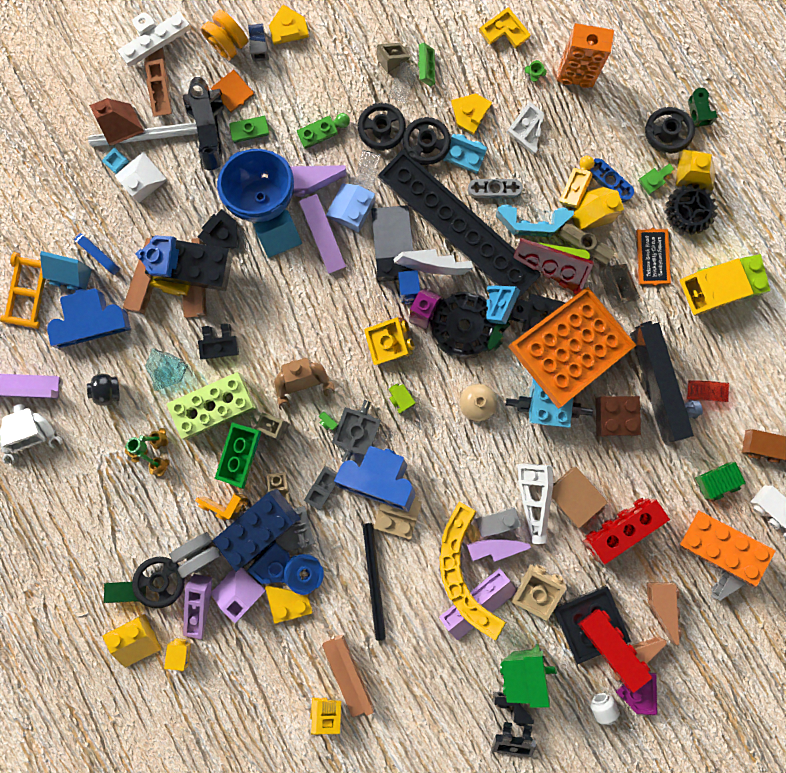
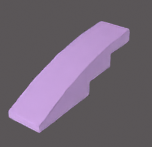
[299,194,346,274]

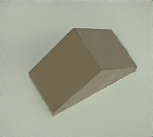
[376,42,411,74]
[255,412,289,440]

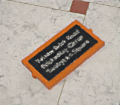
[636,227,671,286]

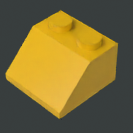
[102,614,161,668]

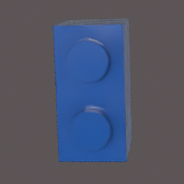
[398,270,420,305]

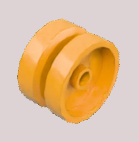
[200,9,249,61]

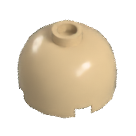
[459,384,498,422]

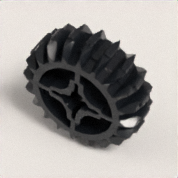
[664,183,718,235]

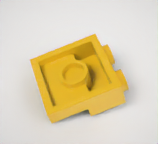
[364,317,415,365]

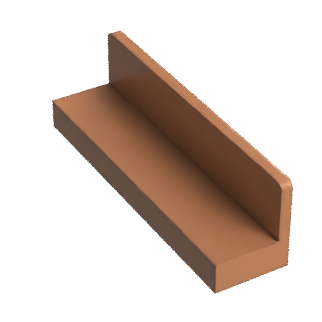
[123,238,154,315]
[183,238,207,318]
[322,634,374,717]

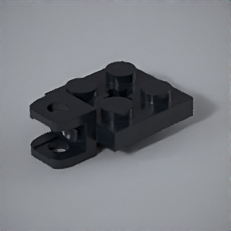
[510,294,566,332]

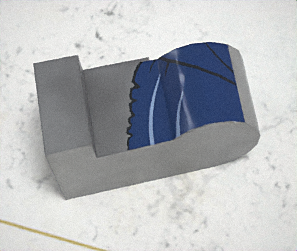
[248,23,269,62]

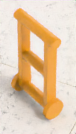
[0,252,46,329]

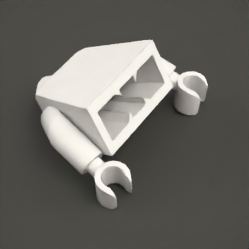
[0,404,63,464]

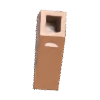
[647,582,682,645]

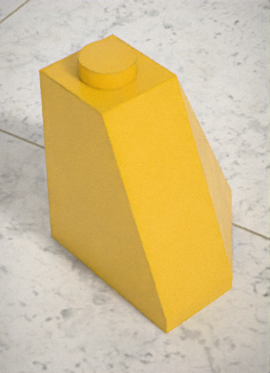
[675,149,716,191]
[572,187,624,231]

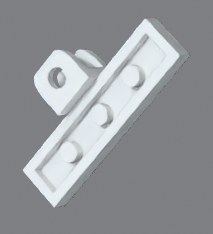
[117,12,191,68]

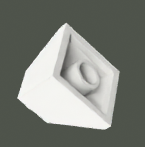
[115,152,167,204]

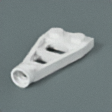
[518,464,553,544]

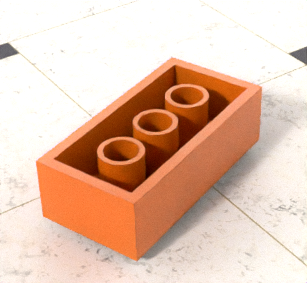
[680,510,776,588]

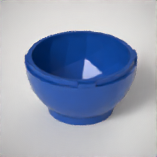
[217,149,294,222]

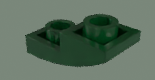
[487,315,512,352]
[103,582,146,603]

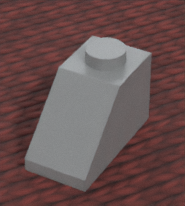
[475,507,521,537]

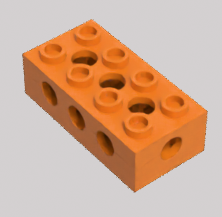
[557,23,614,88]

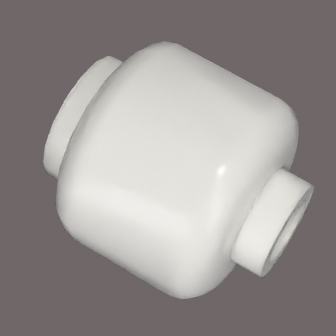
[590,693,620,725]

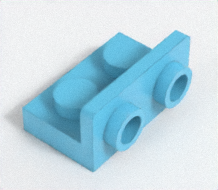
[443,134,487,174]

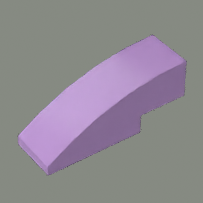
[466,539,531,562]

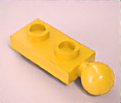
[559,156,595,208]

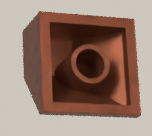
[89,98,144,146]

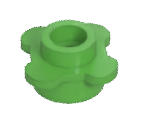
[525,60,547,82]

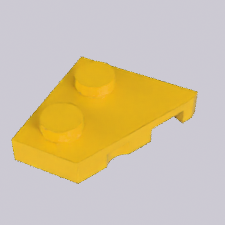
[265,585,313,624]

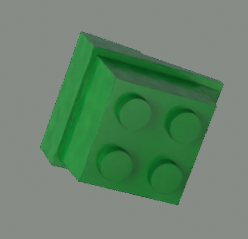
[500,644,557,708]

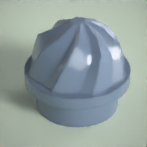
[685,400,703,419]

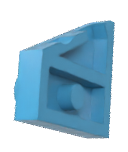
[487,285,520,324]

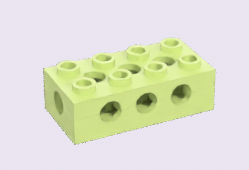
[167,372,257,440]

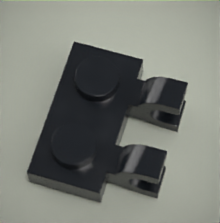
[198,323,239,360]
[492,722,536,758]

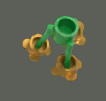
[125,428,169,477]

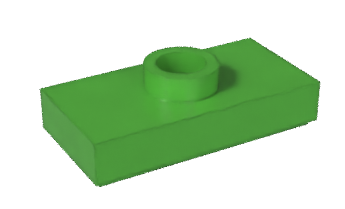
[418,42,435,86]
[229,115,270,143]

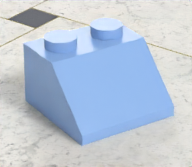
[326,183,376,233]

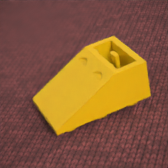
[679,258,754,316]

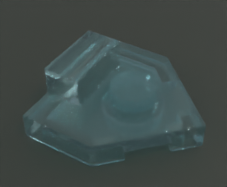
[145,348,188,391]

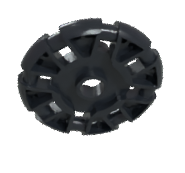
[430,291,497,359]

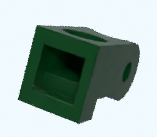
[688,87,718,128]

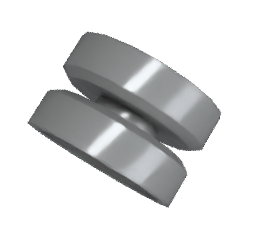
[169,532,221,578]

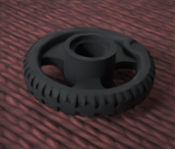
[358,103,406,151]
[645,107,695,154]
[403,117,451,165]
[132,557,185,609]

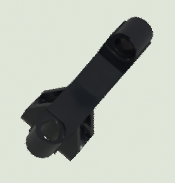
[183,77,224,171]

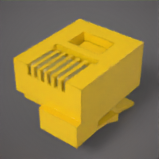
[310,697,341,735]

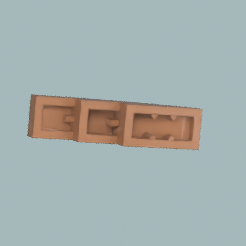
[144,47,172,117]

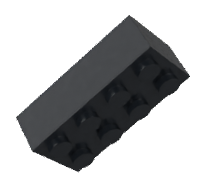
[145,236,233,291]

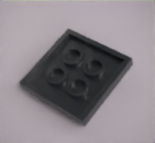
[553,585,631,665]

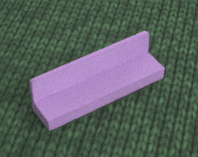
[0,374,60,399]
[439,568,517,640]

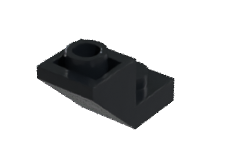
[492,692,534,726]

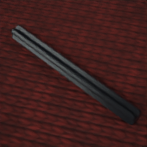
[363,523,386,641]

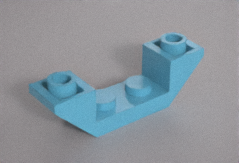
[496,205,574,237]

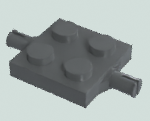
[332,400,381,462]

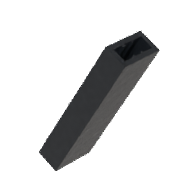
[630,321,694,443]

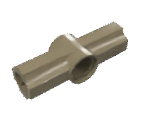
[558,221,615,266]

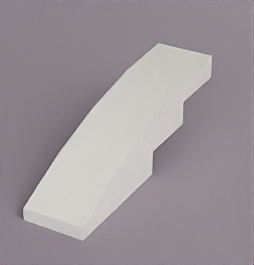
[394,249,473,275]

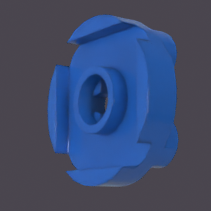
[284,554,324,595]

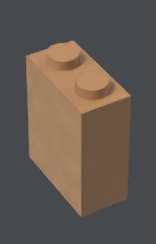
[551,467,608,528]

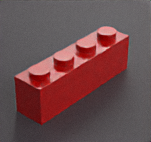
[578,609,652,693]

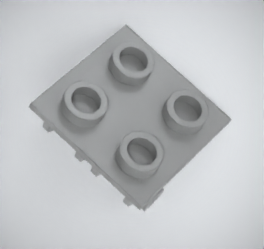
[276,506,314,551]

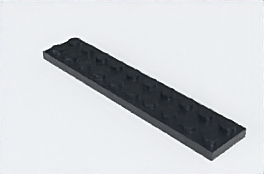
[378,149,542,300]

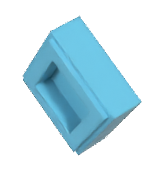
[102,148,129,174]

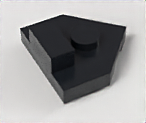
[197,209,239,249]

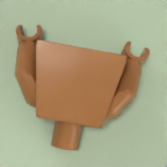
[274,358,335,410]

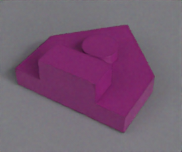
[616,672,658,716]

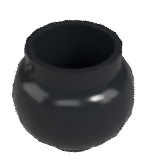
[87,374,120,406]

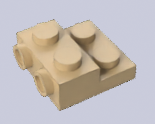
[374,496,422,539]
[512,564,566,621]

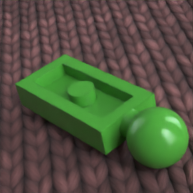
[296,113,350,149]

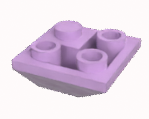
[211,568,266,623]

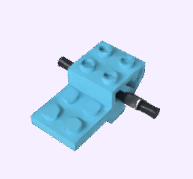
[505,377,593,428]

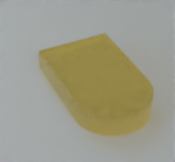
[465,524,480,541]

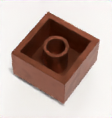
[595,396,641,436]

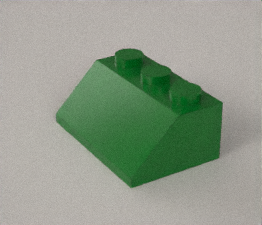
[214,422,262,489]

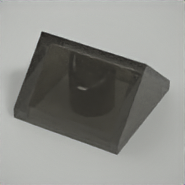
[599,264,640,309]

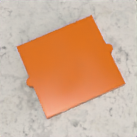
[211,69,254,113]

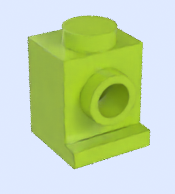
[388,383,415,414]

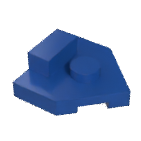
[135,235,179,277]
[248,541,290,584]

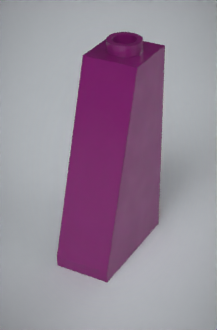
[409,288,443,330]

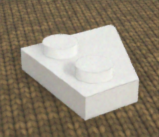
[506,101,544,155]

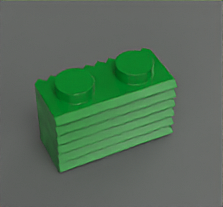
[695,462,746,501]

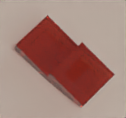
[687,380,729,402]

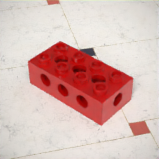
[582,497,670,565]

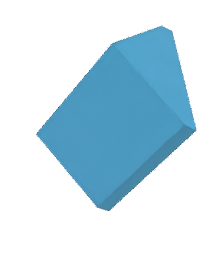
[254,210,303,258]

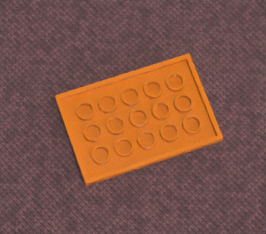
[508,287,636,409]

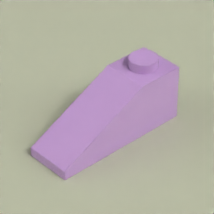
[290,165,347,197]
[183,574,212,639]

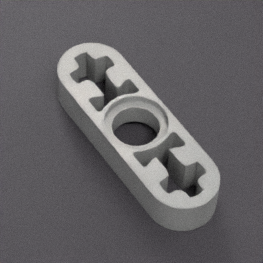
[467,179,523,198]

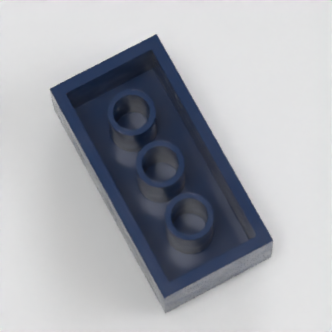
[212,489,301,572]

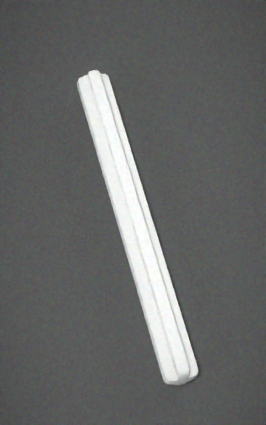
[88,122,198,147]

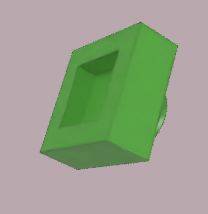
[318,411,338,431]

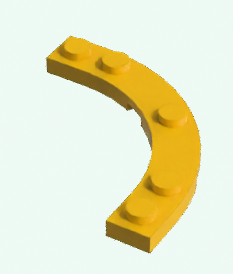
[439,502,507,641]

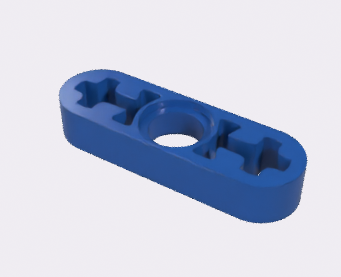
[589,158,634,202]
[74,233,121,275]

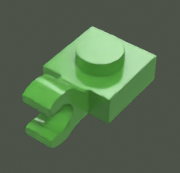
[638,164,674,195]

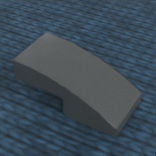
[304,465,338,510]

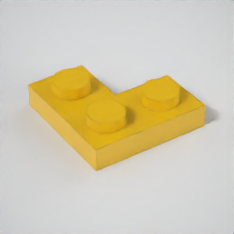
[479,7,531,49]

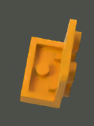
[195,494,248,521]

